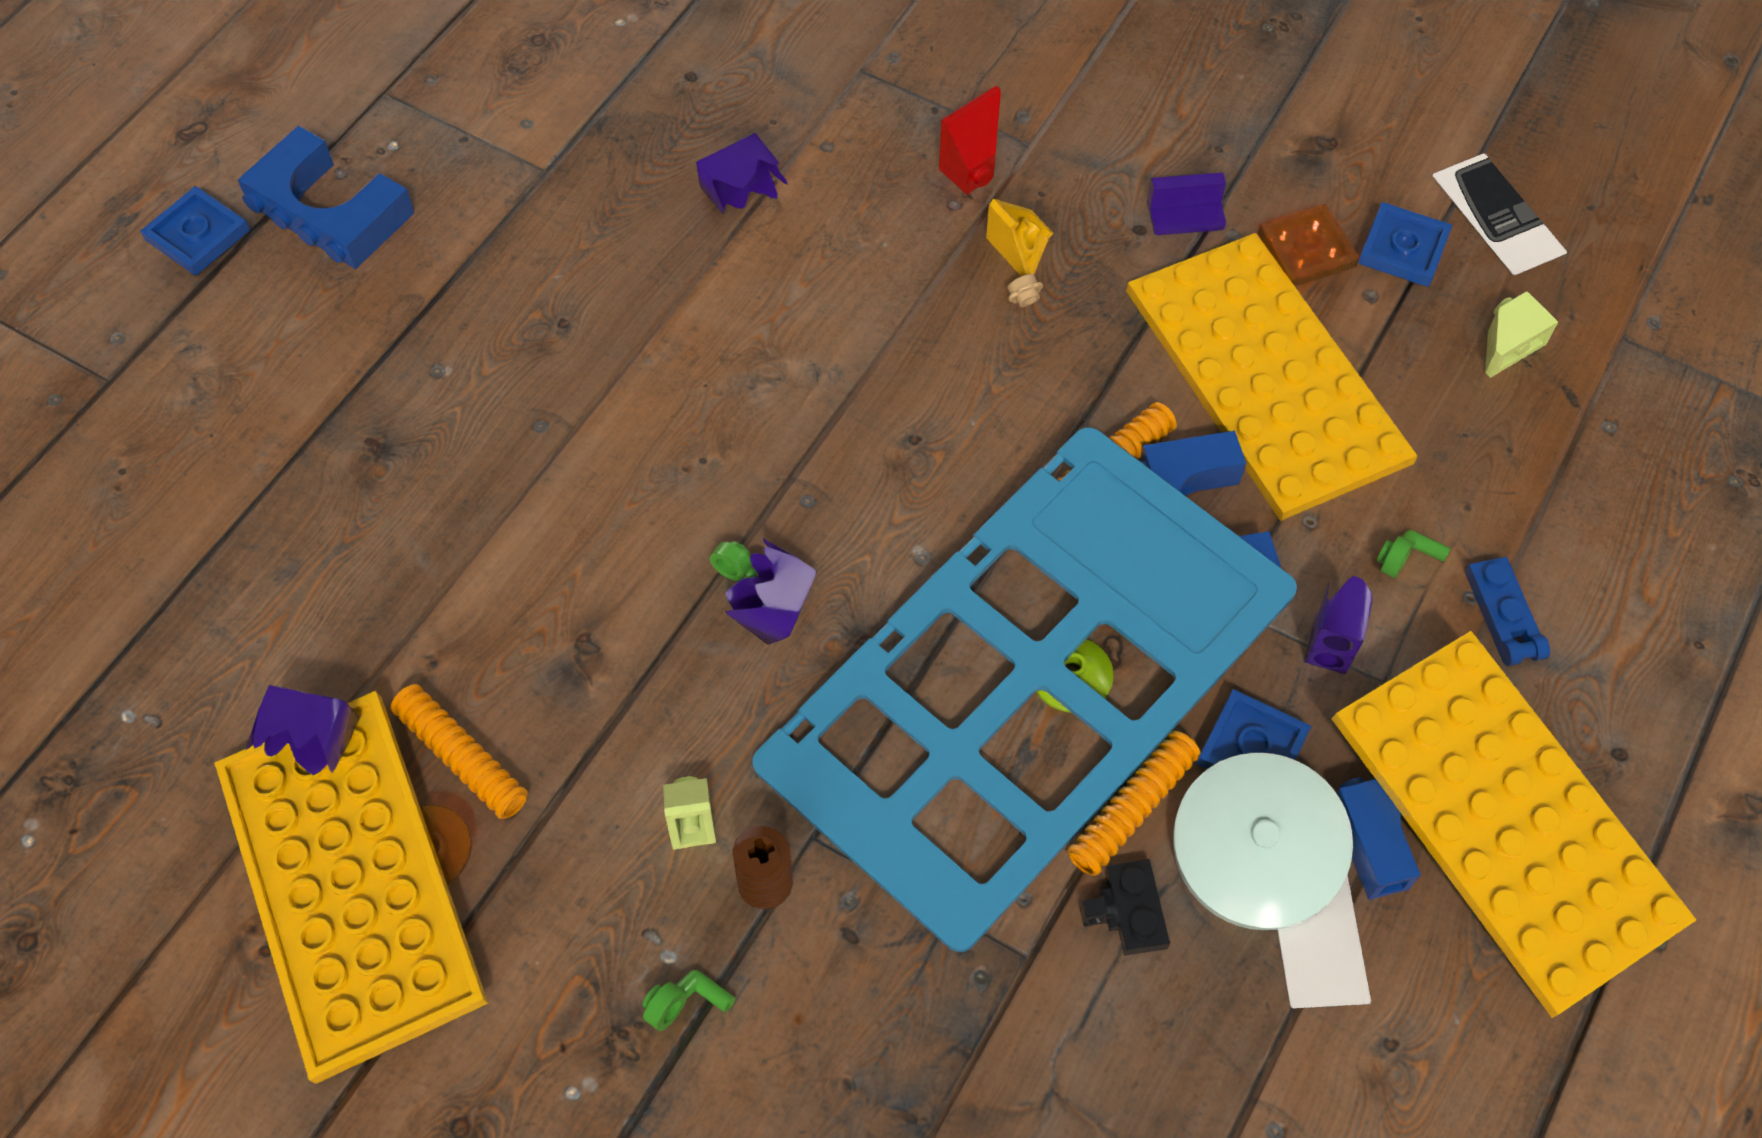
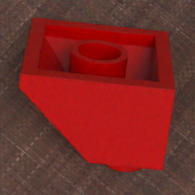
[939,85,1001,195]

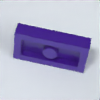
[1147,172,1226,235]

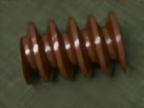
[733,826,793,909]

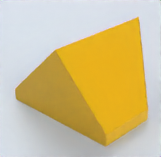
[986,199,1053,277]

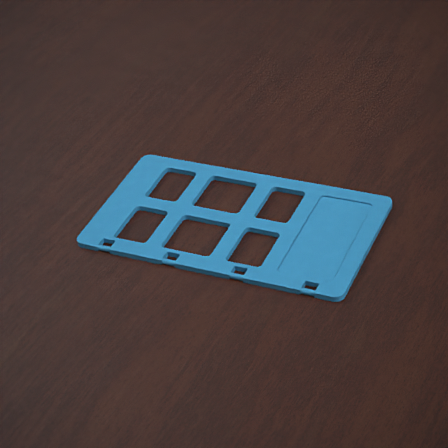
[752,428,1297,952]

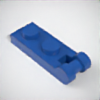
[1465,557,1550,666]

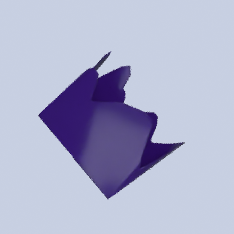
[696,133,788,215]
[725,538,817,645]
[1304,576,1372,674]
[245,685,360,775]

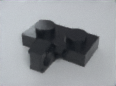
[1080,859,1170,956]

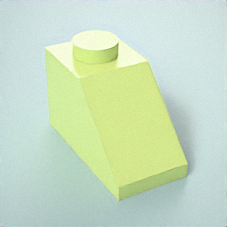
[1485,291,1558,378]
[663,776,716,850]

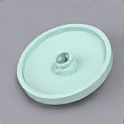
[1173,753,1353,930]

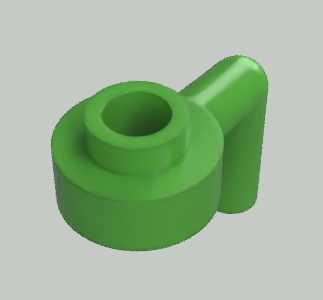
[1377,530,1451,579]
[709,541,758,581]
[642,970,736,1032]

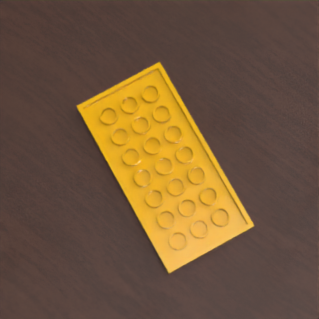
[1126,233,1417,521]
[1332,631,1696,1018]
[215,691,489,1084]

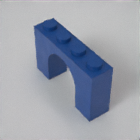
[238,125,414,270]
[1140,431,1281,567]
[1337,778,1421,900]

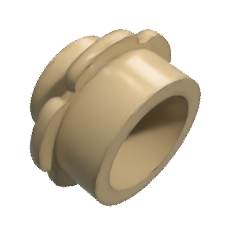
[1007,274,1043,307]

